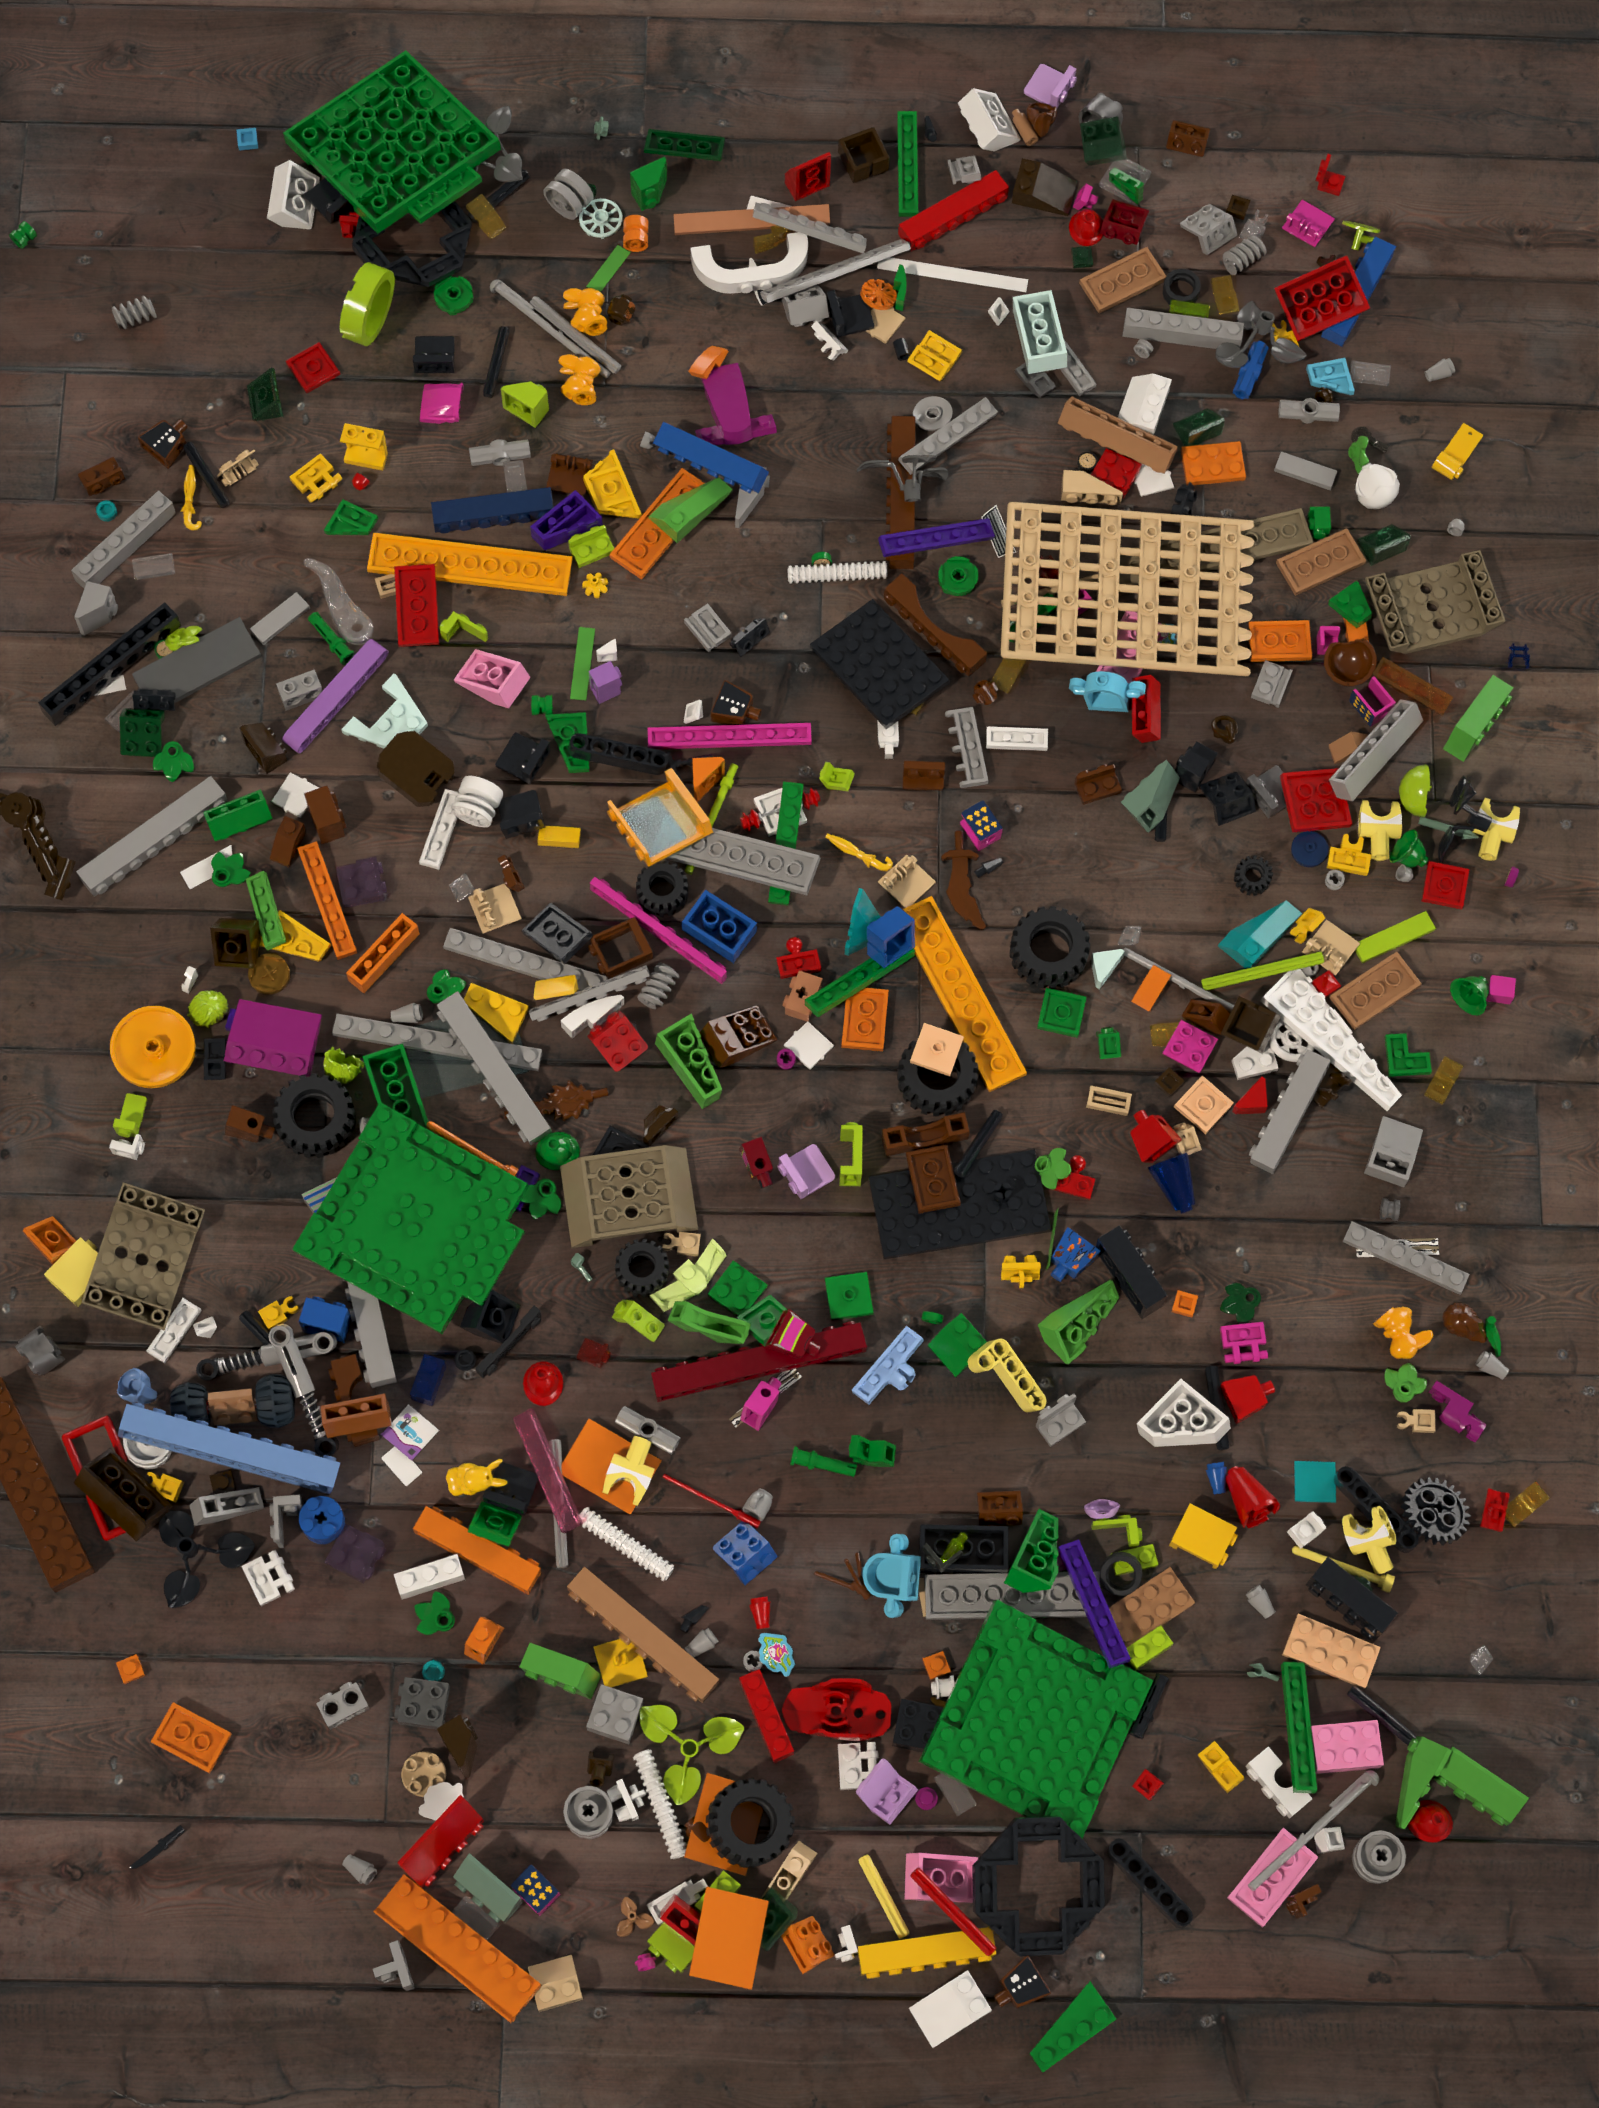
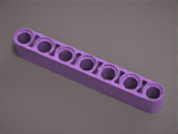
[282,639,388,753]

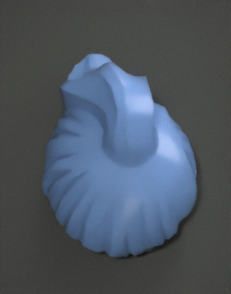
[117,1368,157,1405]

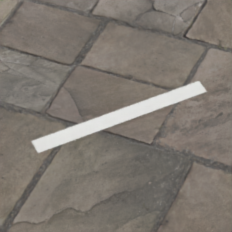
[877,257,1028,292]

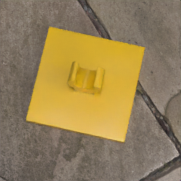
[594,1639,648,1688]

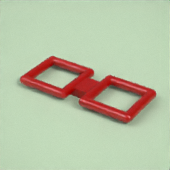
[62,1416,127,1541]

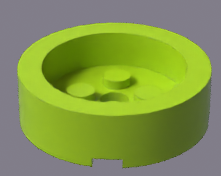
[340,262,395,346]

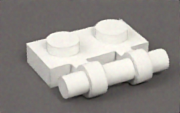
[242,1550,295,1606]
[838,1742,879,1790]

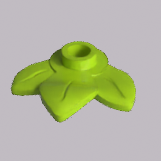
[165,626,202,651]

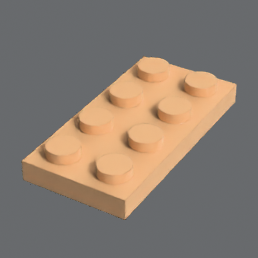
[1282,1613,1381,1689]

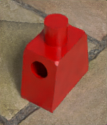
[1130,1110,1182,1163]
[1220,1375,1275,1424]

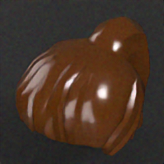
[1027,102,1057,138]
[1443,1302,1486,1343]

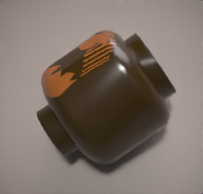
[607,294,636,326]

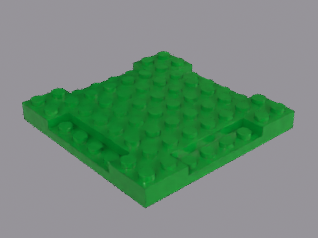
[918,1600,1153,1838]

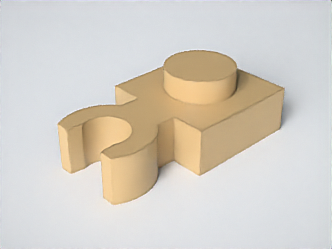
[663,1232,700,1257]
[1397,1409,1435,1433]

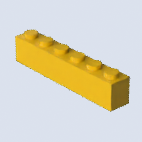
[857,1927,996,1979]

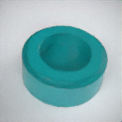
[96,500,117,522]
[422,1660,445,1682]

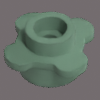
[594,117,608,140]

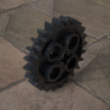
[1401,1477,1471,1546]

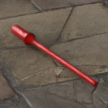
[662,1474,761,1529]

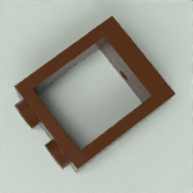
[588,917,653,979]

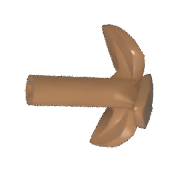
[617,1897,655,1937]

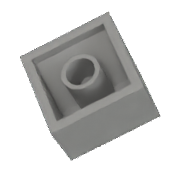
[781,285,829,327]
[75,581,118,635]

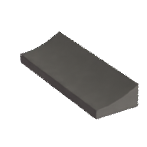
[132,617,262,703]

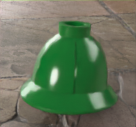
[1389,830,1428,867]
[1450,976,1489,1016]
[535,1132,580,1170]

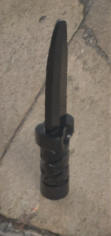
[130,1825,185,1869]

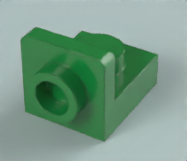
[1096,1027,1121,1059]

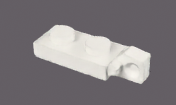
[877,720,899,759]
[647,1878,708,1925]

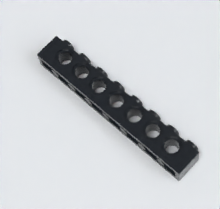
[38,602,181,726]

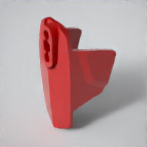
[782,1678,891,1741]

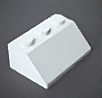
[958,88,1021,151]
[267,160,320,229]
[1118,374,1172,435]

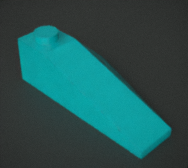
[845,888,881,956]
[1218,900,1302,969]

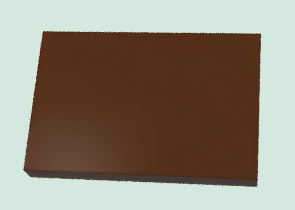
[905,1145,961,1213]

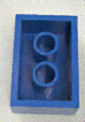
[682,890,757,964]

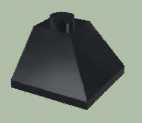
[460,1289,521,1344]

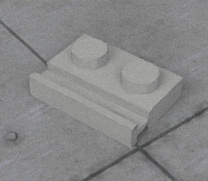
[947,156,981,185]
[684,603,732,652]
[1251,660,1293,708]

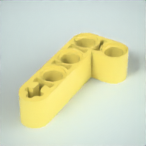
[968,1339,1046,1413]

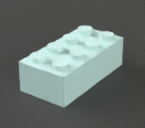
[1013,290,1067,374]

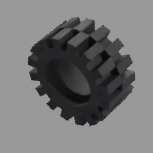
[1234,855,1273,896]

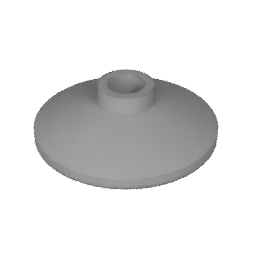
[913,396,953,431]

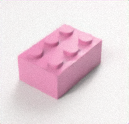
[1311,1720,1384,1774]

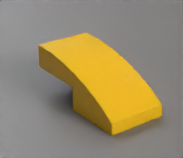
[1198,1741,1244,1793]

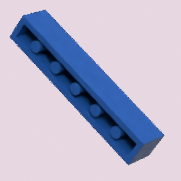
[1321,236,1396,347]
[653,422,769,494]

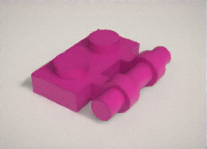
[1220,1322,1268,1364]

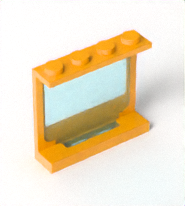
[607,768,713,867]

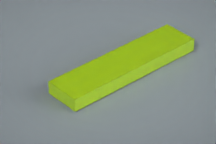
[1355,911,1436,964]

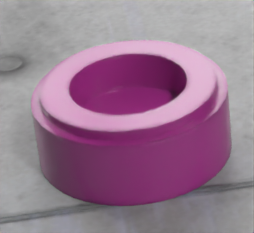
[1504,866,1519,888]

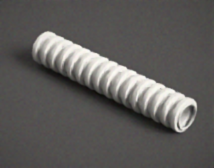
[788,561,887,584]
[577,1507,674,1582]
[633,1750,687,1860]

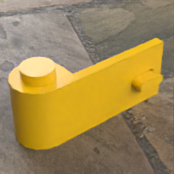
[1432,423,1483,480]

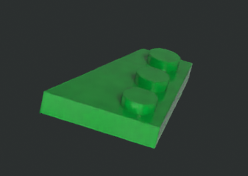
[545,712,589,773]

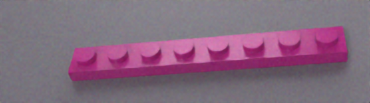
[648,723,812,749]
[590,877,727,984]

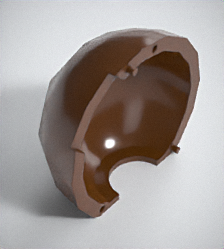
[1324,638,1377,687]

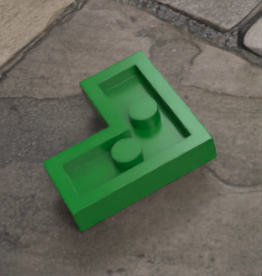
[1384,1033,1432,1077]

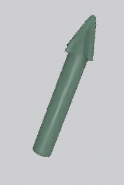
[1418,817,1479,839]

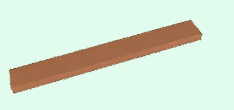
[674,204,830,235]

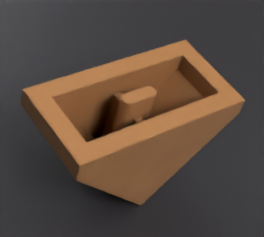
[1328,731,1368,764]

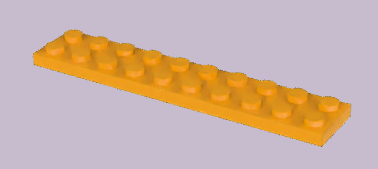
[367,533,572,596]
[902,896,1027,1092]

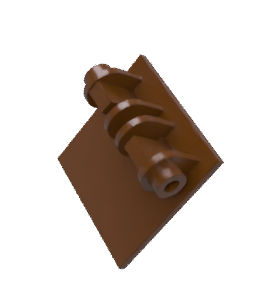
[546,453,593,496]

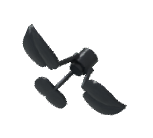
[1438,775,1492,863]
[159,1510,255,1608]

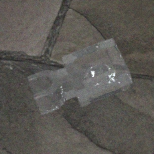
[1239,210,1269,240]

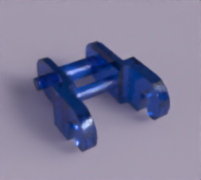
[1508,643,1530,669]

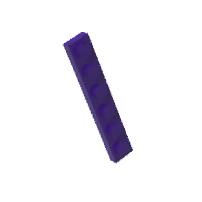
[878,518,995,557]
[1058,1540,1131,1669]

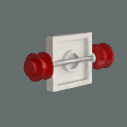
[740,788,821,836]

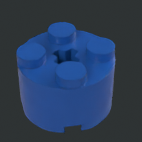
[299,1496,345,1544]

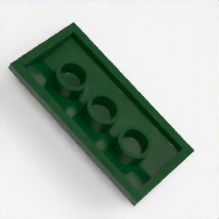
[644,129,725,161]

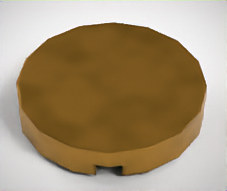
[248,954,290,995]

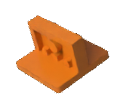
[780,1916,835,1974]

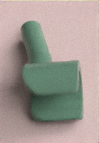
[571,1253,592,1282]
[1247,1663,1279,1682]

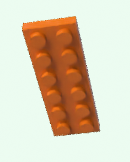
[610,468,705,580]

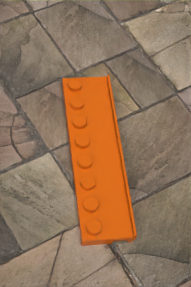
[373,1874,542,2023]

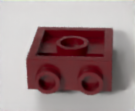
[1100,199,1149,245]

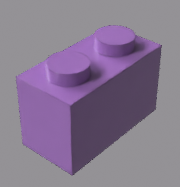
[589,661,622,704]

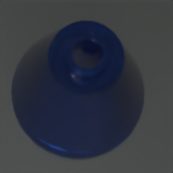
[1147,1153,1195,1214]

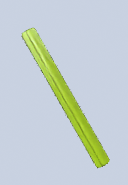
[1201,952,1324,991]

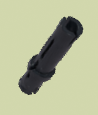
[1130,1673,1169,1740]

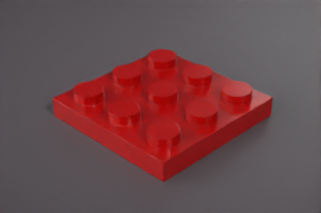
[1280,768,1352,833]

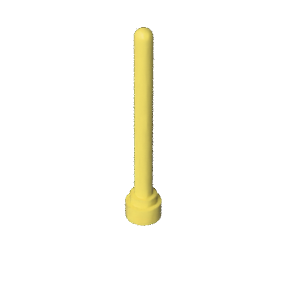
[1292,1546,1395,1593]

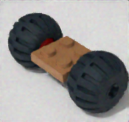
[170,1374,295,1428]

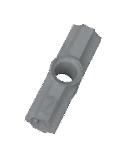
[1278,398,1340,423]
[469,439,531,466]
[615,1406,681,1455]

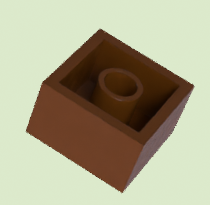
[304,785,347,844]

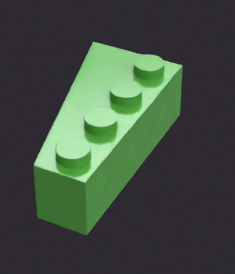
[1443,675,1513,762]
[655,1013,722,1109]

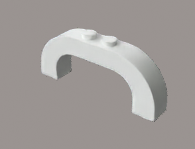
[691,232,808,293]

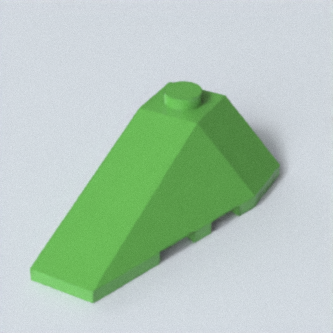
[649,477,733,543]
[1038,1280,1119,1365]
[1395,1736,1452,1829]

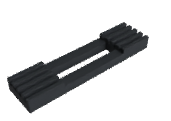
[476,1305,542,1378]

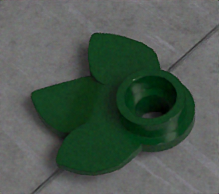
[1220,1283,1261,1324]

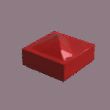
[1312,970,1341,998]
[1132,1769,1164,1801]

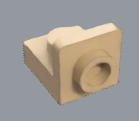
[1173,1123,1202,1157]

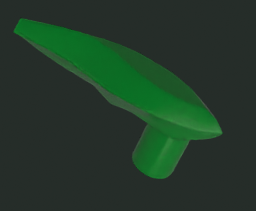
[1485,1316,1501,1357]

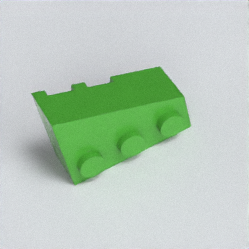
[519,1643,601,1699]

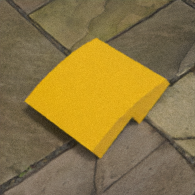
[907,330,962,382]

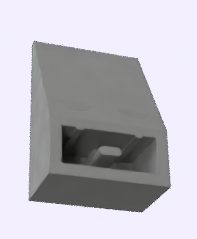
[1364,1116,1423,1187]

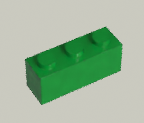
[203,789,273,842]

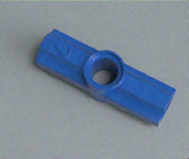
[1233,341,1269,399]

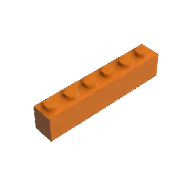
[413,1506,541,1595]

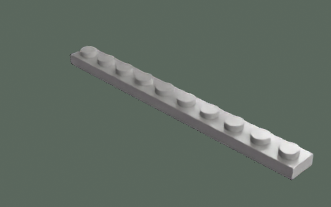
[332,1014,542,1071]

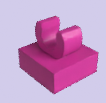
[1073,184,1098,210]

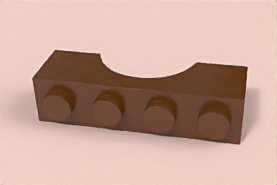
[881,1112,970,1156]
[328,1354,380,1447]

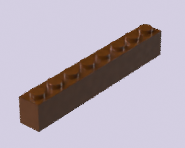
[885,416,915,569]

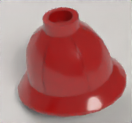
[1069,209,1103,246]
[523,1361,563,1406]
[1407,1800,1453,1842]

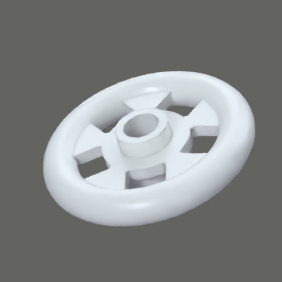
[1269,1019,1315,1062]

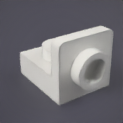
[109,1134,145,1160]
[1287,1511,1326,1549]
[835,1925,858,1962]

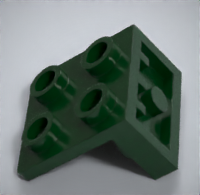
[119,708,165,757]

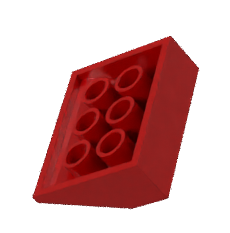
[1274,255,1371,342]
[397,1795,484,1888]

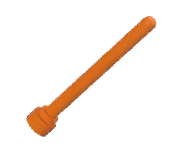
[426,1121,518,1176]

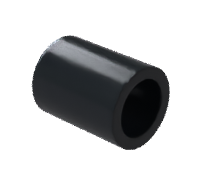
[893,338,911,361]

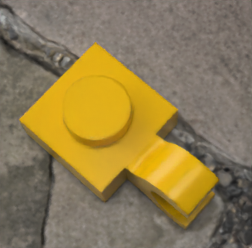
[1290,908,1325,944]

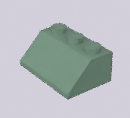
[453,1853,523,1923]

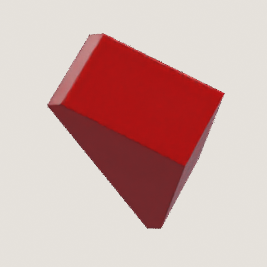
[1232,1076,1268,1114]

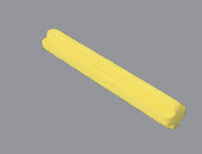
[859,1855,909,1939]

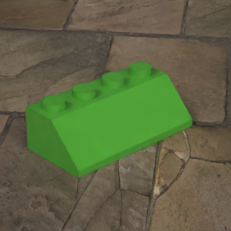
[1434,1746,1529,1826]

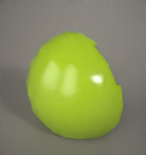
[1399,765,1432,818]

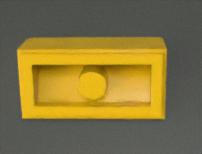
[537,826,581,848]
[534,975,579,1000]

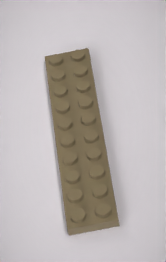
[1119,508,1313,585]

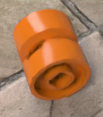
[623,215,649,252]

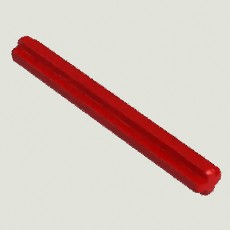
[910,1868,996,1956]

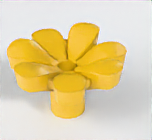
[582,573,609,598]

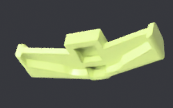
[649,1239,727,1312]

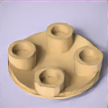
[401,1752,446,1797]

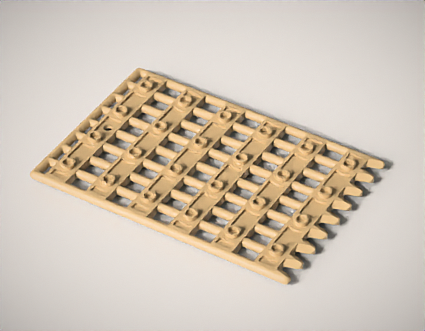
[1001,502,1254,676]

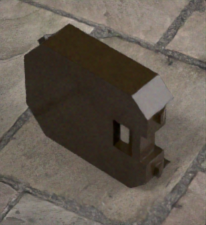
[377,731,455,807]

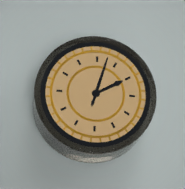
[1077,452,1097,473]

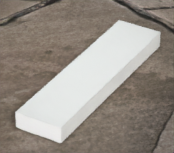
[419,789,461,870]

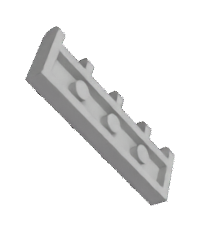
[945,707,988,788]

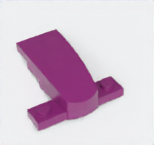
[695,363,777,446]

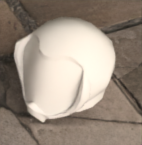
[1356,463,1400,509]

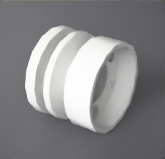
[451,776,503,827]

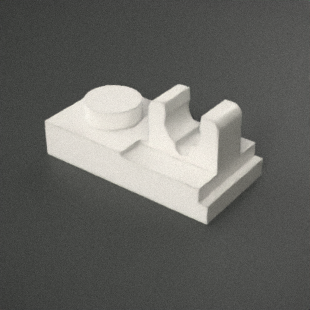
[811,321,848,360]

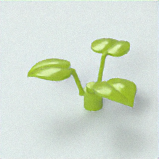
[640,1705,744,1806]

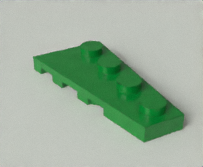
[1029,1981,1116,2073]

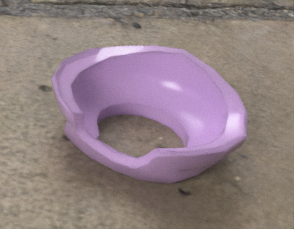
[1084,1499,1120,1519]

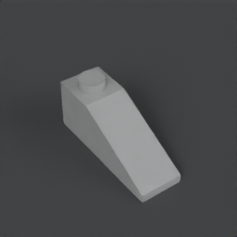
[735,467,770,528]
[190,1487,264,1526]

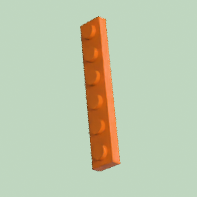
[297,841,357,960]

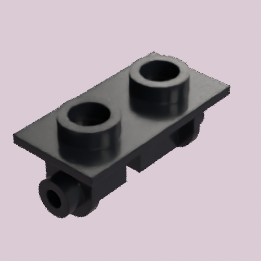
[1170,482,1197,523]
[729,618,770,657]
[132,689,176,711]

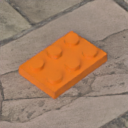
[1181,441,1246,486]
[1248,620,1312,662]
[841,988,889,1052]
[151,1702,232,1774]

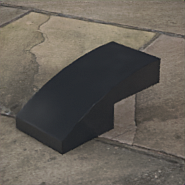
[203,1038,226,1080]

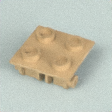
[217,449,259,487]
[878,855,936,908]
[468,883,521,933]
[1302,919,1360,976]

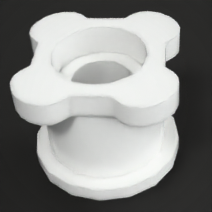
[931,1675,954,1699]

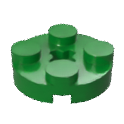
[434,275,473,316]
[938,556,978,596]

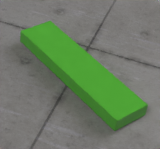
[246,871,286,950]

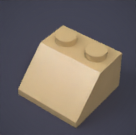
[528,1955,583,2012]

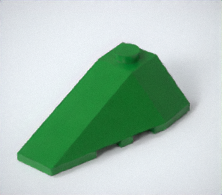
[1004,1509,1058,1593]

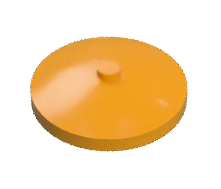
[110,1006,196,1088]

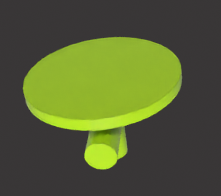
[1342,221,1381,251]

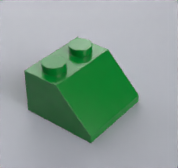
[630,156,667,211]
[928,1313,987,1378]

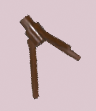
[814,1553,872,1600]

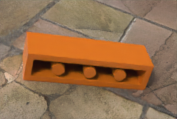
[346,913,420,993]

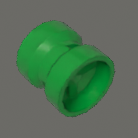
[9,221,37,249]
[531,695,553,715]

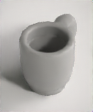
[742,1488,773,1521]

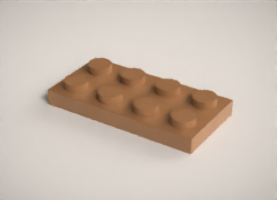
[1079,247,1167,314]
[1276,528,1366,596]
[1330,952,1422,1030]
[1109,1567,1195,1648]

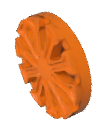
[860,279,897,310]

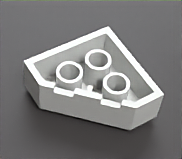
[1137,1379,1231,1447]

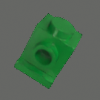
[1307,507,1331,539]

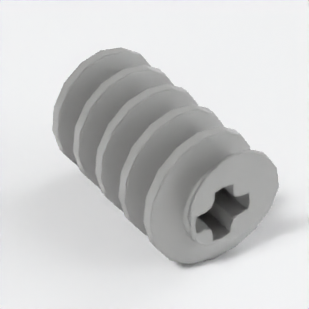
[1222,235,1267,275]
[112,295,157,329]
[637,963,680,1009]

